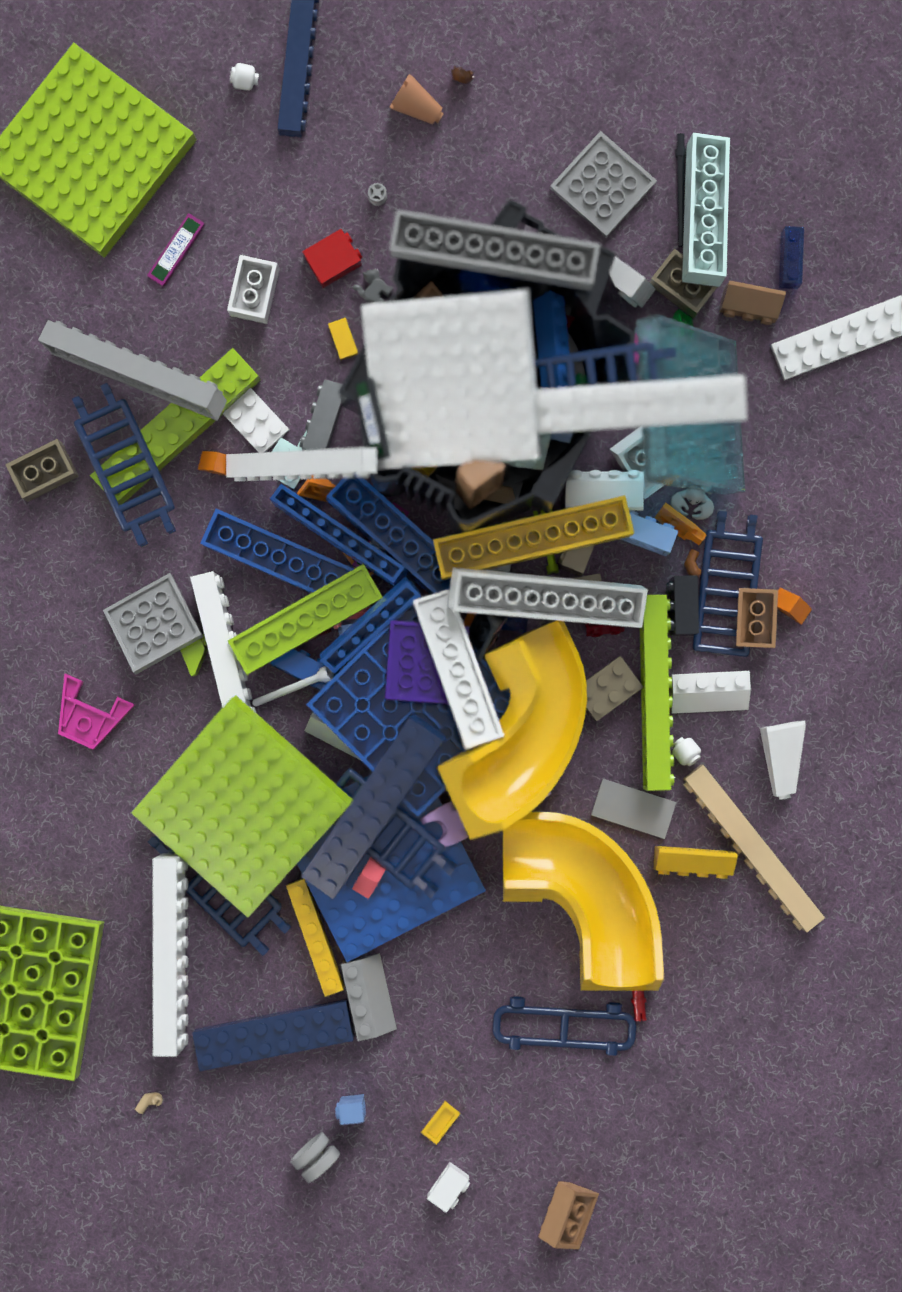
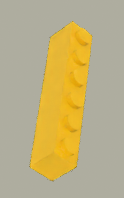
[286,878,345,997]

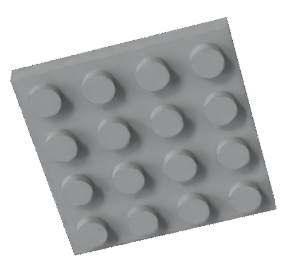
[550,131,657,238]
[103,573,203,675]

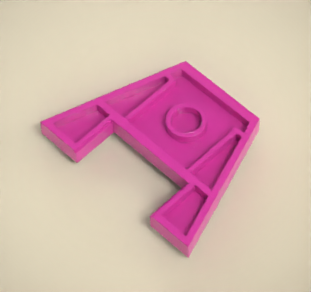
[58,674,136,750]

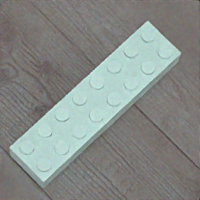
[682,133,730,287]

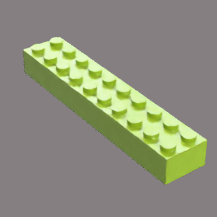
[90,348,261,505]
[640,595,674,790]

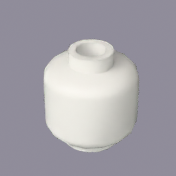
[230,63,258,91]
[672,737,701,767]

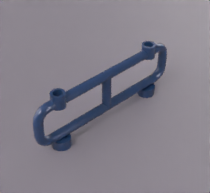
[493,996,636,1056]

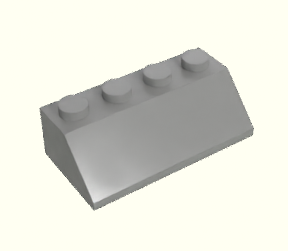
[341,953,397,1041]

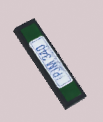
[354,377,391,460]

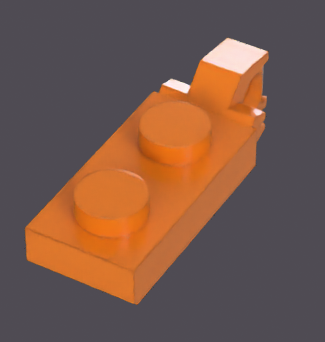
[655,502,706,545]

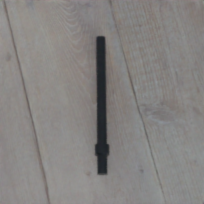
[675,133,686,247]

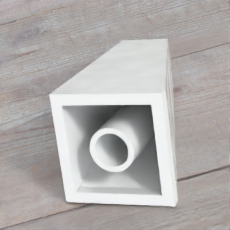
[760,721,806,799]

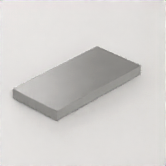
[591,778,676,839]

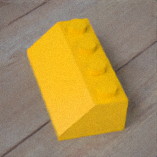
[653,846,738,879]

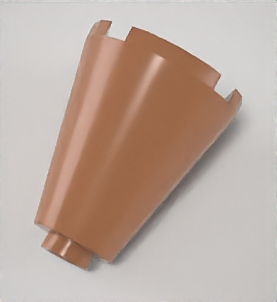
[389,74,444,125]

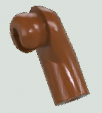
[684,549,701,577]

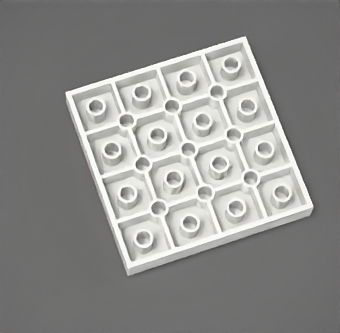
[361,290,542,469]

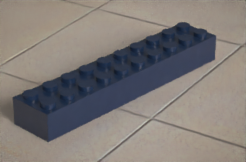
[302,714,446,899]

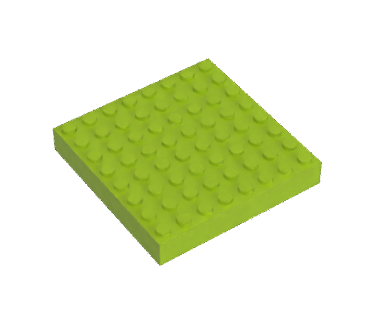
[0,43,196,258]
[131,695,353,917]
[0,906,104,1081]

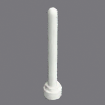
[252,666,334,706]

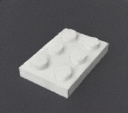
[223,388,290,453]

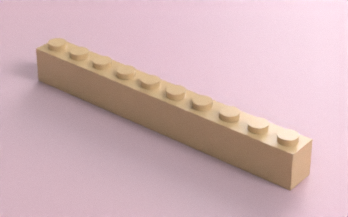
[683,765,825,932]

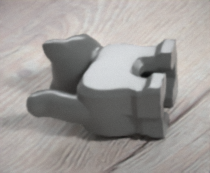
[353,269,394,303]

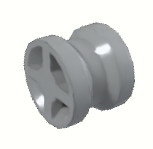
[368,183,387,206]

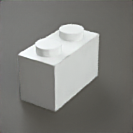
[427,1162,470,1213]

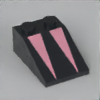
[469,613,508,661]

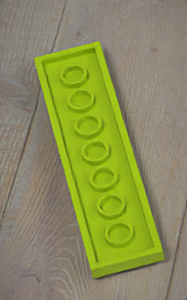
[228,564,382,675]

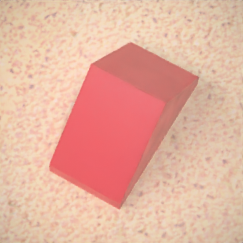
[352,857,386,899]

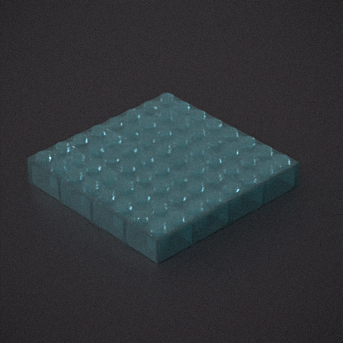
[636,315,745,495]

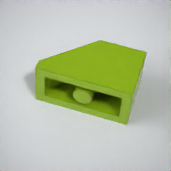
[180,634,207,677]

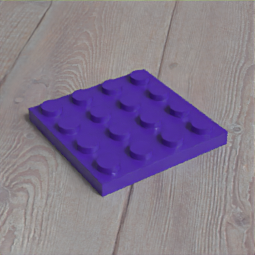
[385,620,469,705]

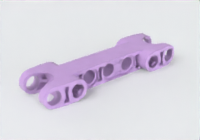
[420,791,551,850]

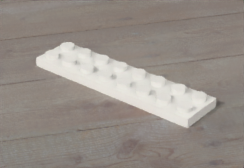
[770,295,902,380]
[413,589,504,750]

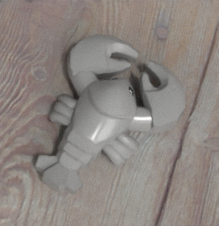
[670,462,714,520]

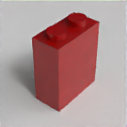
[302,228,363,288]

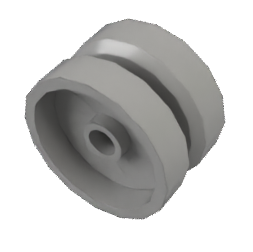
[290,1132,340,1183]

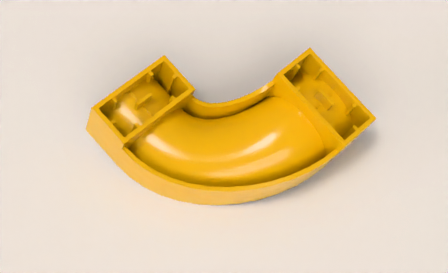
[437,620,587,839]
[502,812,664,991]

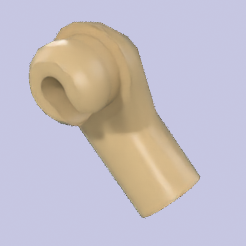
[135,1092,163,1114]

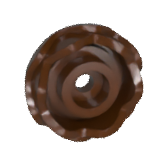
[451,66,474,84]

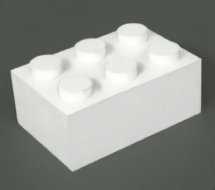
[227,255,279,324]

